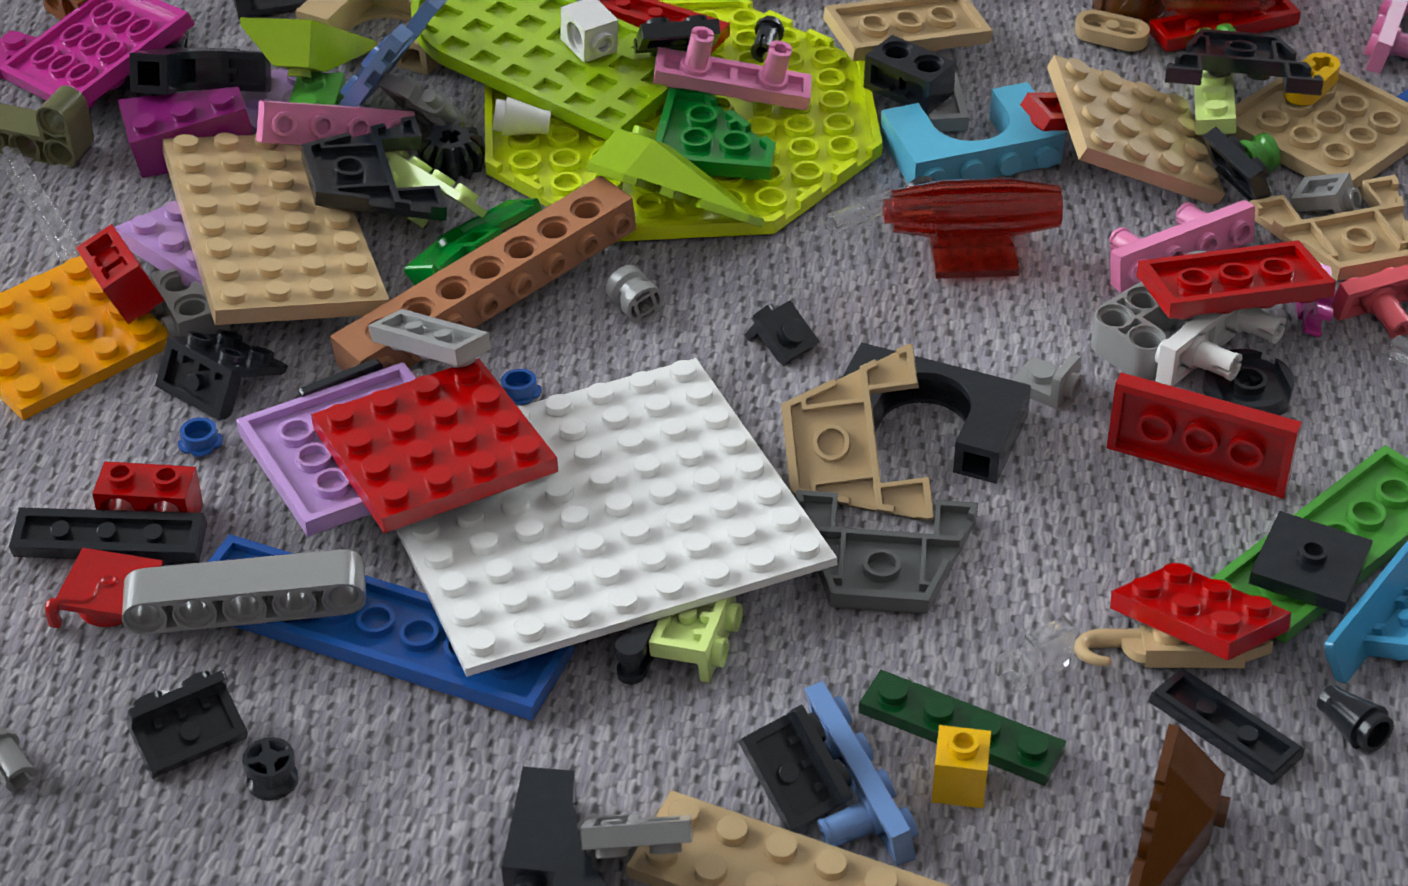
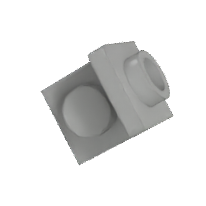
[1291,172,1362,214]
[1011,353,1083,410]

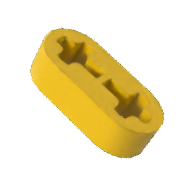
[1284,52,1341,106]

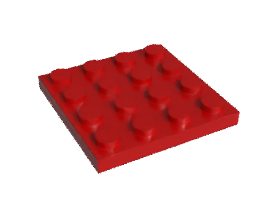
[311,358,558,534]

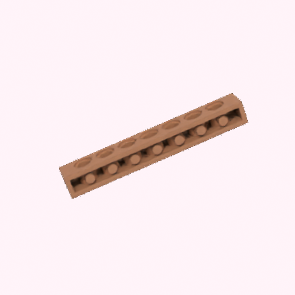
[330,175,636,371]

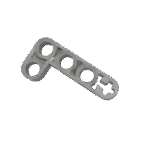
[1091,250,1207,380]

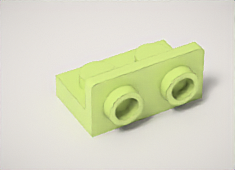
[648,596,743,683]

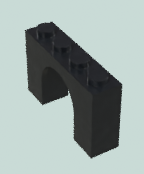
[842,342,1031,484]

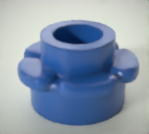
[501,369,542,406]
[178,417,223,457]

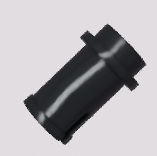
[750,16,784,63]

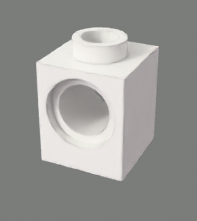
[561,0,618,63]

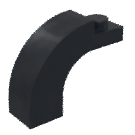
[129,48,271,95]

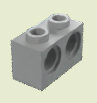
[150,268,231,337]

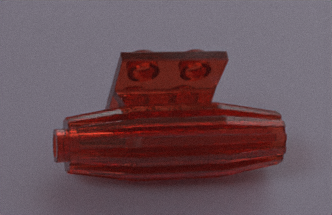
[883,178,1063,279]

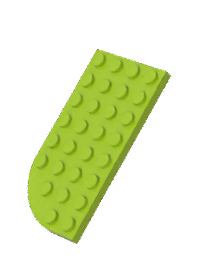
[411,0,670,141]

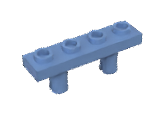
[804,681,919,866]

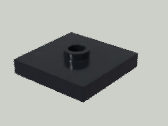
[1248,511,1373,615]

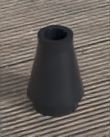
[1317,684,1394,752]

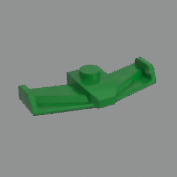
[404,198,542,285]

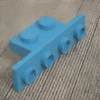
[1324,540,1408,683]

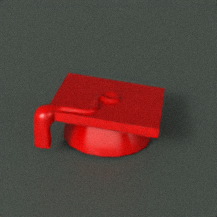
[45,548,164,629]

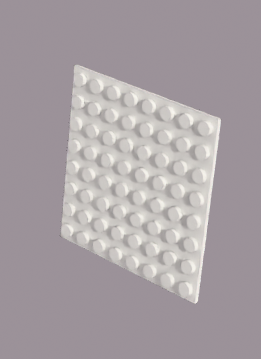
[396,358,838,677]

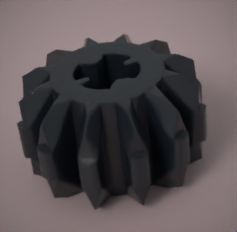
[417,122,485,184]

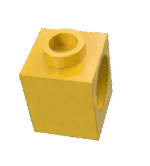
[931,725,991,808]

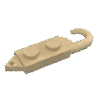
[1074,625,1273,668]

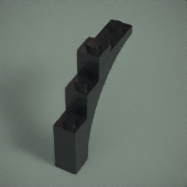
[501,766,607,886]

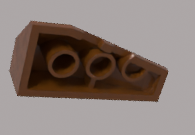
[1128,724,1231,886]

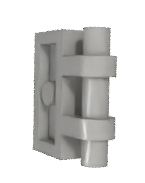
[378,72,469,128]

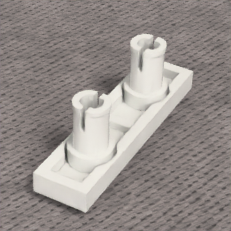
[1155,307,1286,386]

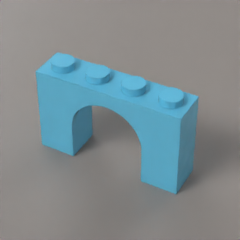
[881,82,1065,188]

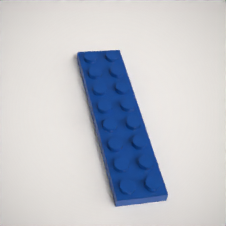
[208,534,575,721]

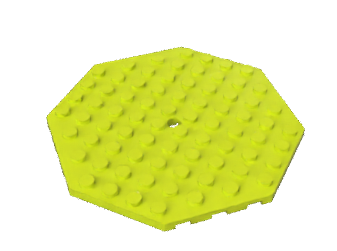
[484,0,883,242]

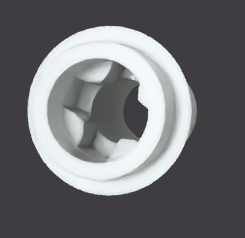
[492,97,551,136]

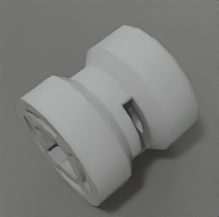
[606,265,664,323]

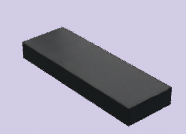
[1149,667,1305,785]

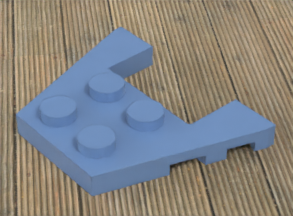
[339,0,448,107]

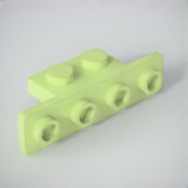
[385,151,487,228]

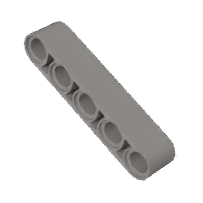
[122,549,366,634]

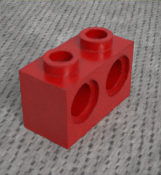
[76,224,164,324]
[92,461,203,513]

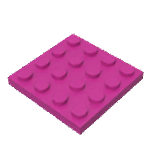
[0,0,195,109]

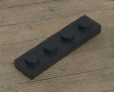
[8,507,207,563]

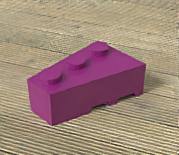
[118,87,254,178]

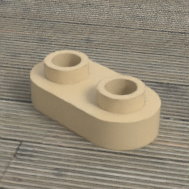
[1075,10,1150,51]

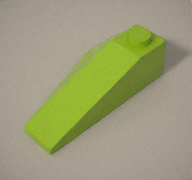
[240,17,377,78]
[586,125,764,227]

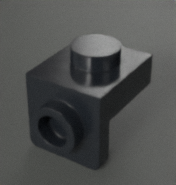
[744,300,820,366]

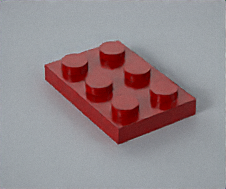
[1110,563,1291,661]

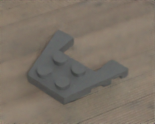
[796,490,978,614]

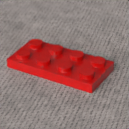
[1137,240,1336,319]
[1106,372,1302,499]

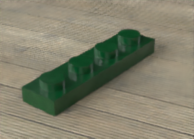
[859,670,1066,786]

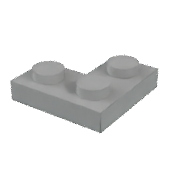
[581,813,693,858]

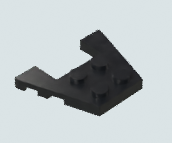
[1165,29,1324,96]
[301,116,447,221]

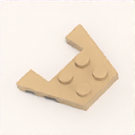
[1249,175,1408,281]
[781,344,935,521]

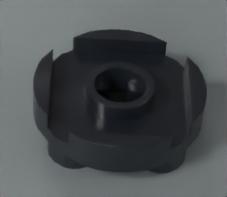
[1202,349,1294,415]

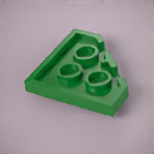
[655,88,776,180]

